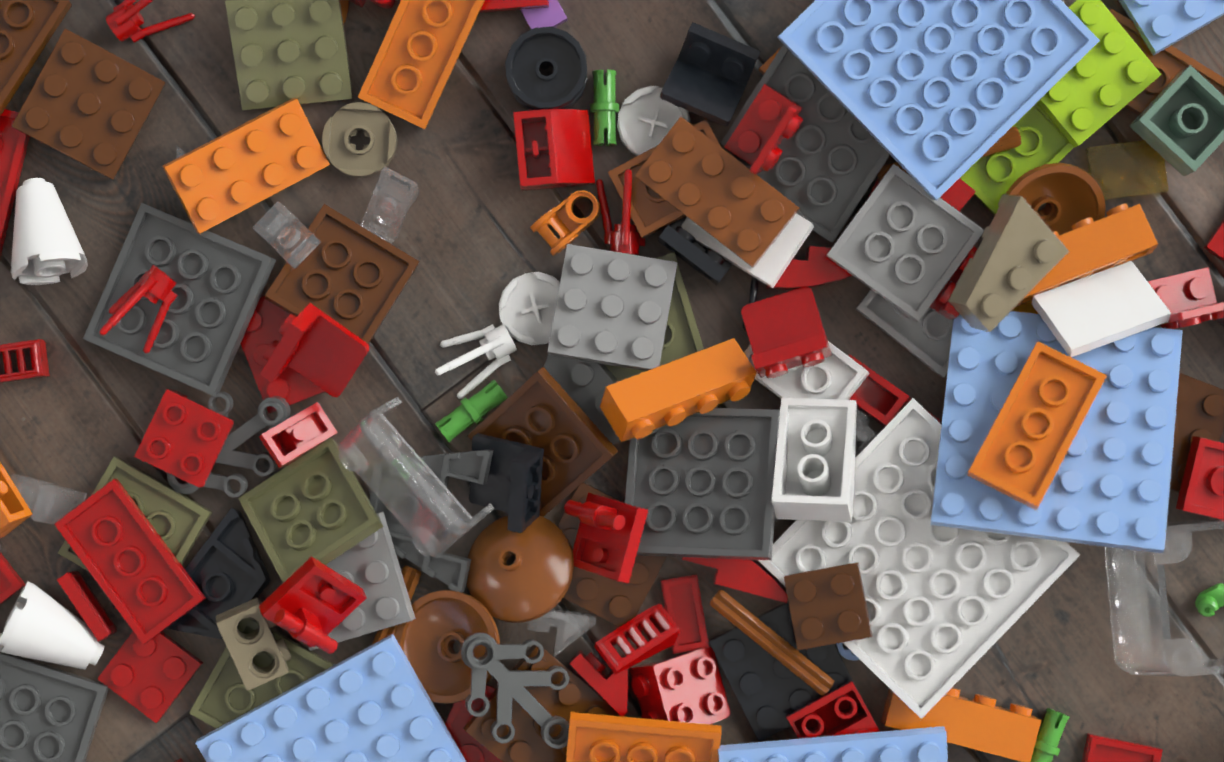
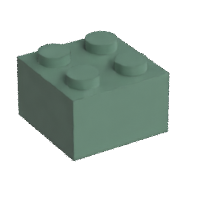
[1129,65,1224,176]

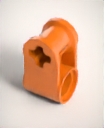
[530,190,600,256]

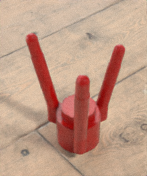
[105,0,195,43]
[596,169,645,255]
[99,265,178,354]

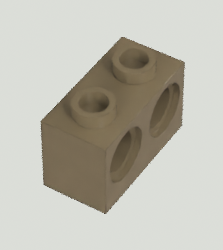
[216,598,292,691]

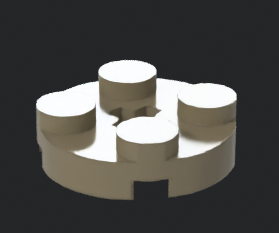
[322,102,397,178]

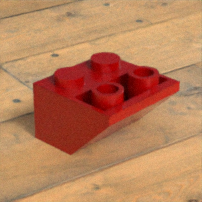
[513,108,595,191]
[787,681,880,739]

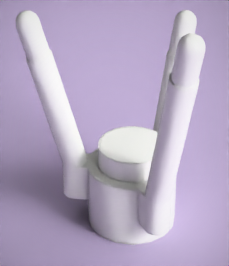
[435,324,517,399]

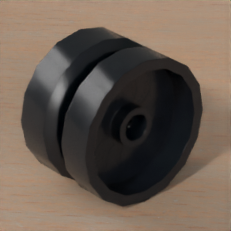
[505,27,588,111]

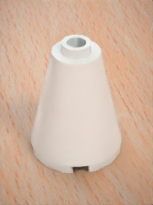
[11,178,88,285]
[0,581,105,670]

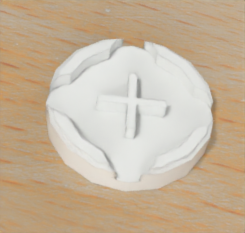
[617,86,691,156]
[499,272,560,346]

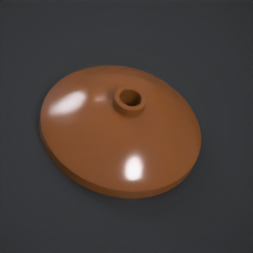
[999,163,1106,235]
[467,515,574,623]
[395,590,500,703]

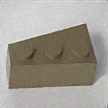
[948,194,1069,332]

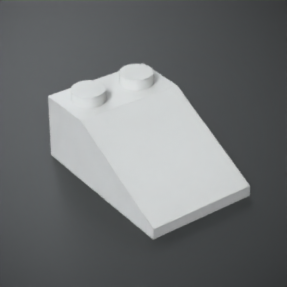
[772,398,857,522]

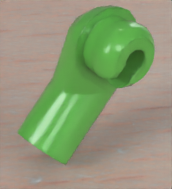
[1195,583,1224,617]

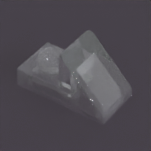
[360,167,419,244]
[253,201,321,269]
[11,473,87,525]
[523,609,597,657]

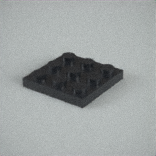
[709,601,857,742]

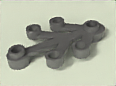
[167,392,290,497]
[461,633,569,749]

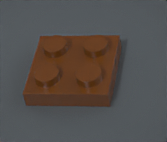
[784,562,873,650]

